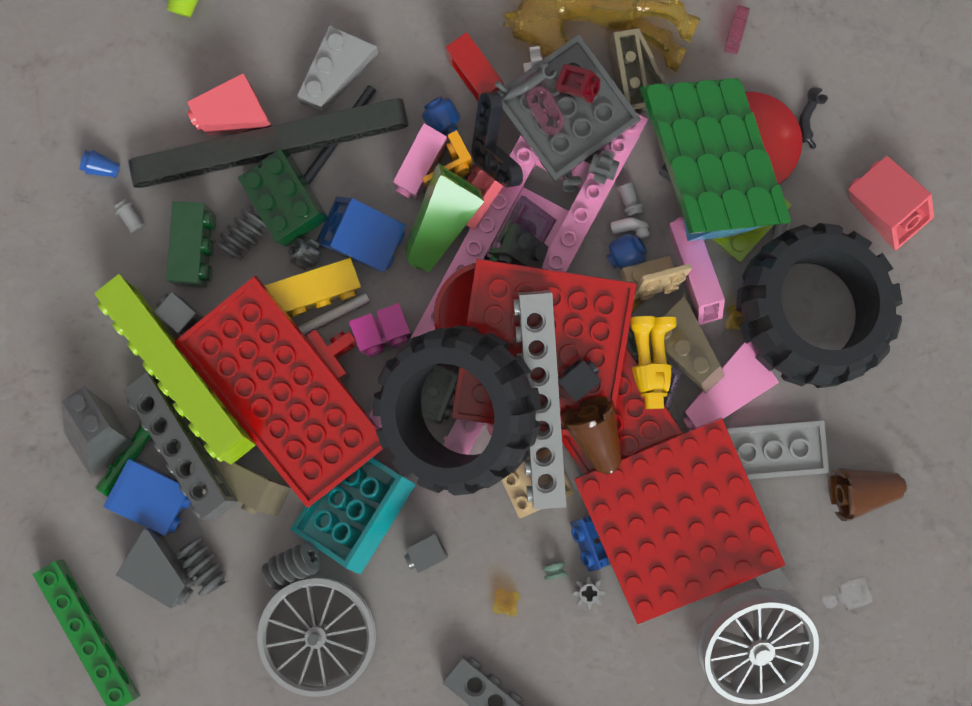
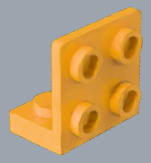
[422,130,473,189]

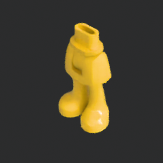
[630,316,677,409]

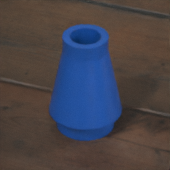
[80,150,120,178]

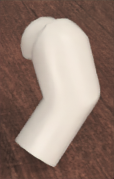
[611,217,650,239]

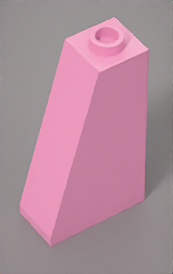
[669,216,725,325]
[682,341,779,430]

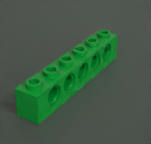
[32,559,140,706]

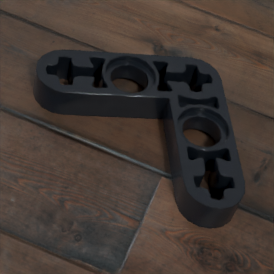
[471,91,523,188]

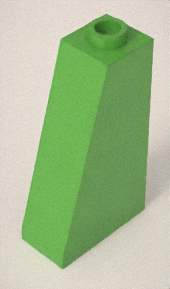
[405,164,484,273]

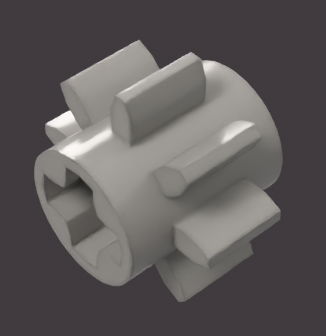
[572,576,606,610]

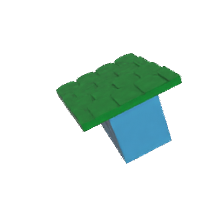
[640,78,791,241]

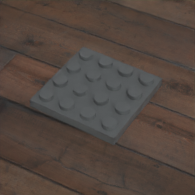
[498,35,641,182]

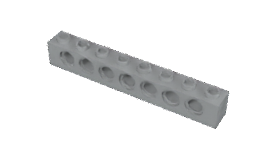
[513,290,566,510]

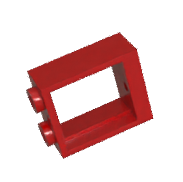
[445,32,504,102]

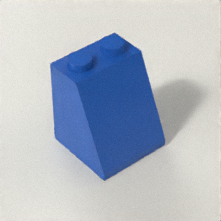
[316,197,406,273]
[103,459,191,536]

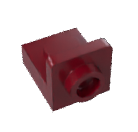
[555,64,601,103]

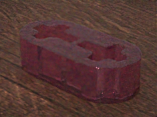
[724,5,750,55]
[527,86,564,135]

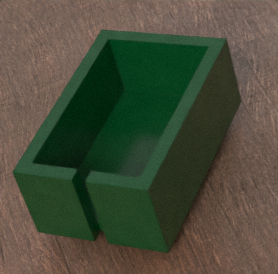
[238,149,329,247]
[166,201,216,288]

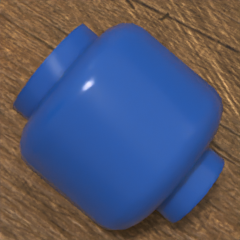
[422,96,461,136]
[607,233,647,270]

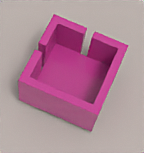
[349,303,412,357]

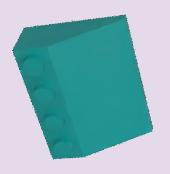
[290,457,416,575]

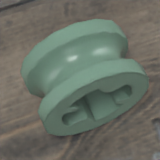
[542,562,568,580]

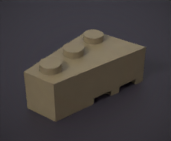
[607,28,666,111]
[649,296,725,394]
[203,454,291,516]

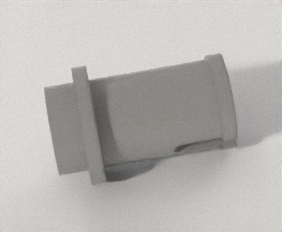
[617,182,643,217]
[114,199,145,234]

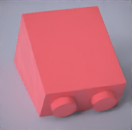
[187,73,272,135]
[848,156,934,251]

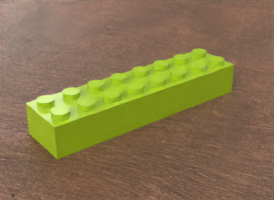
[94,274,256,465]

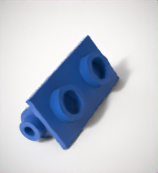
[570,515,610,572]

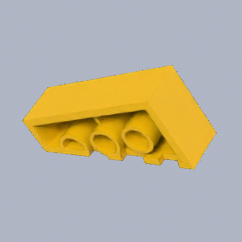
[265,258,361,317]

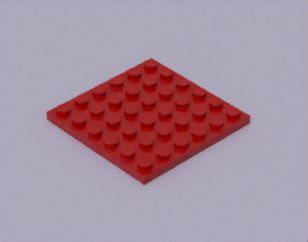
[451,258,637,436]
[574,417,786,625]

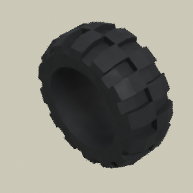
[736,223,903,388]
[373,325,541,496]

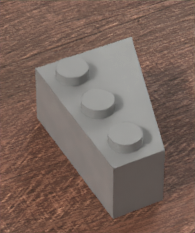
[297,26,379,113]

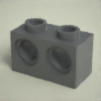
[154,292,204,335]
[404,532,448,573]

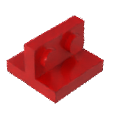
[306,330,358,382]

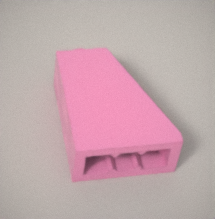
[393,124,448,199]

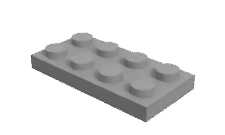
[727,421,829,480]

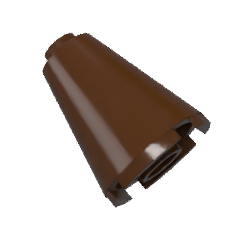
[562,396,622,474]
[829,468,907,521]

